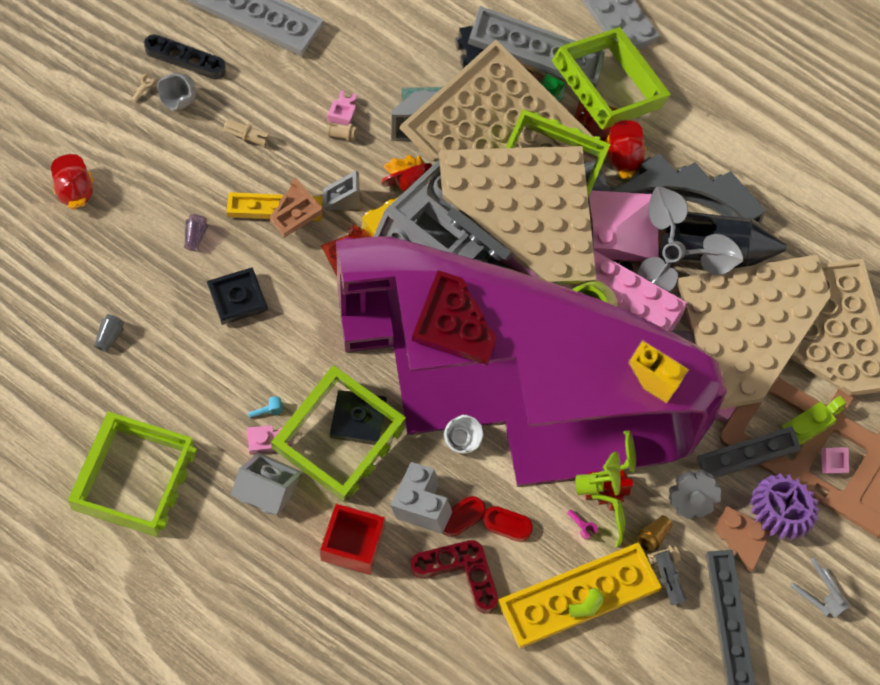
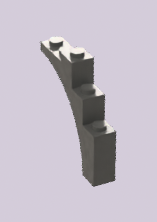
[611,153,766,223]

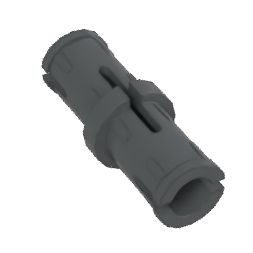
[654,550,687,605]

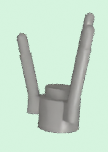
[791,558,851,618]

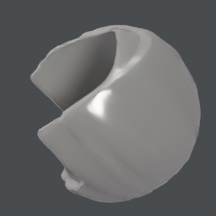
[157,73,196,111]

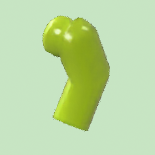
[569,588,604,618]

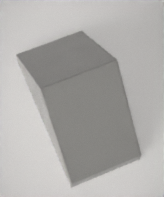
[323,171,360,211]

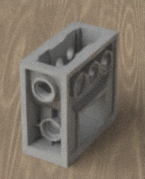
[373,161,490,262]

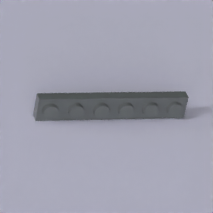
[706,550,756,685]

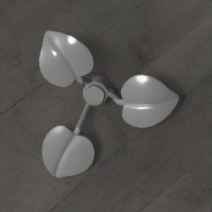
[638,186,743,292]

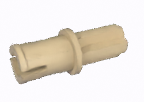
[223,119,270,147]

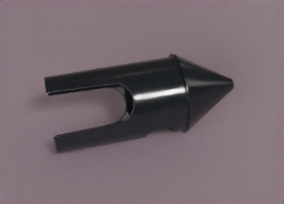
[660,212,786,268]

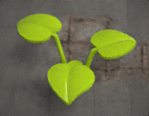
[575,430,636,547]

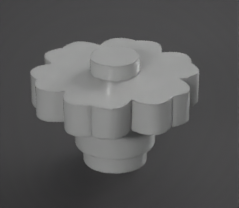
[669,470,721,519]

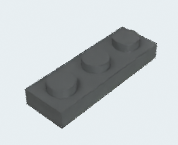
[447,207,514,261]

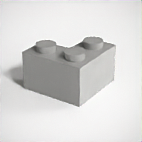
[390,462,452,534]

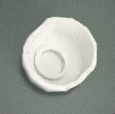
[444,415,484,454]

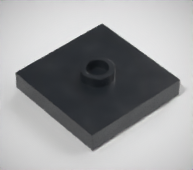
[207,267,268,325]
[330,390,387,445]

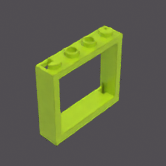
[552,27,671,130]
[506,109,610,198]
[271,365,406,502]
[67,411,197,537]

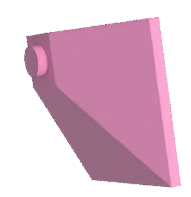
[588,190,659,261]

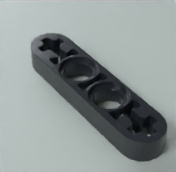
[144,34,226,80]

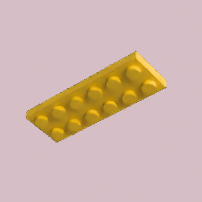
[498,542,662,649]

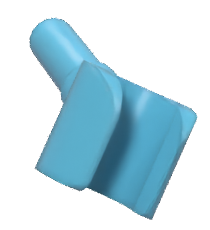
[248,396,283,418]

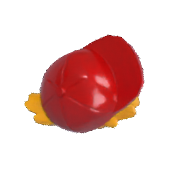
[606,120,646,179]
[51,154,94,210]
[381,155,433,192]

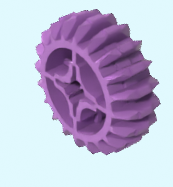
[750,473,820,541]

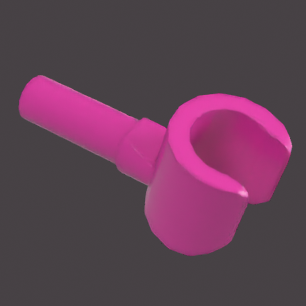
[567,509,598,540]

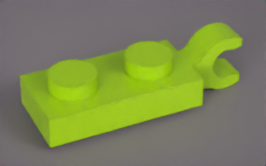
[781,396,846,446]

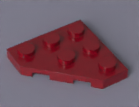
[411,270,497,365]

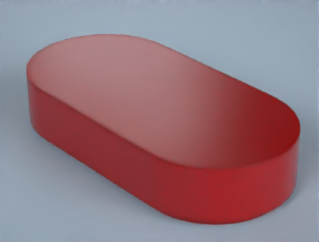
[443,496,485,537]
[483,506,533,542]

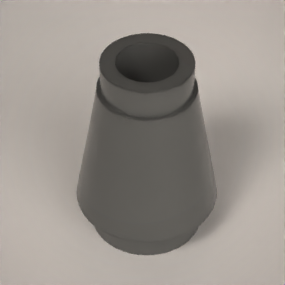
[94,314,124,352]

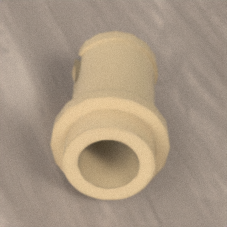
[327,122,357,142]
[646,545,681,569]

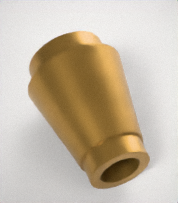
[637,515,673,552]

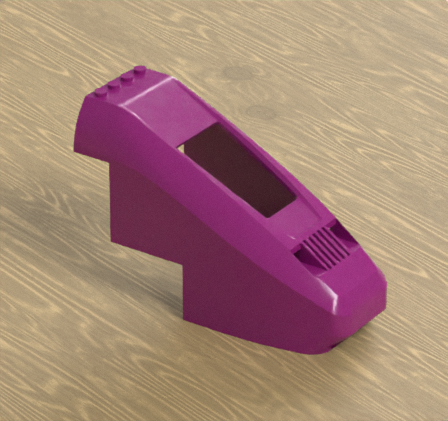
[336,237,727,486]

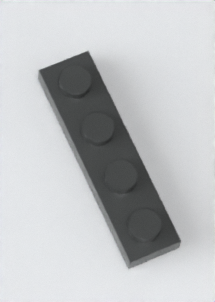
[697,426,801,479]

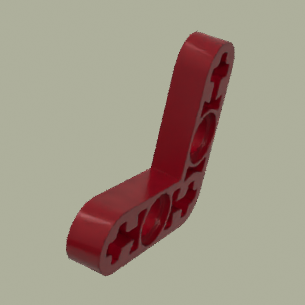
[410,540,498,614]

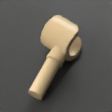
[132,73,157,102]

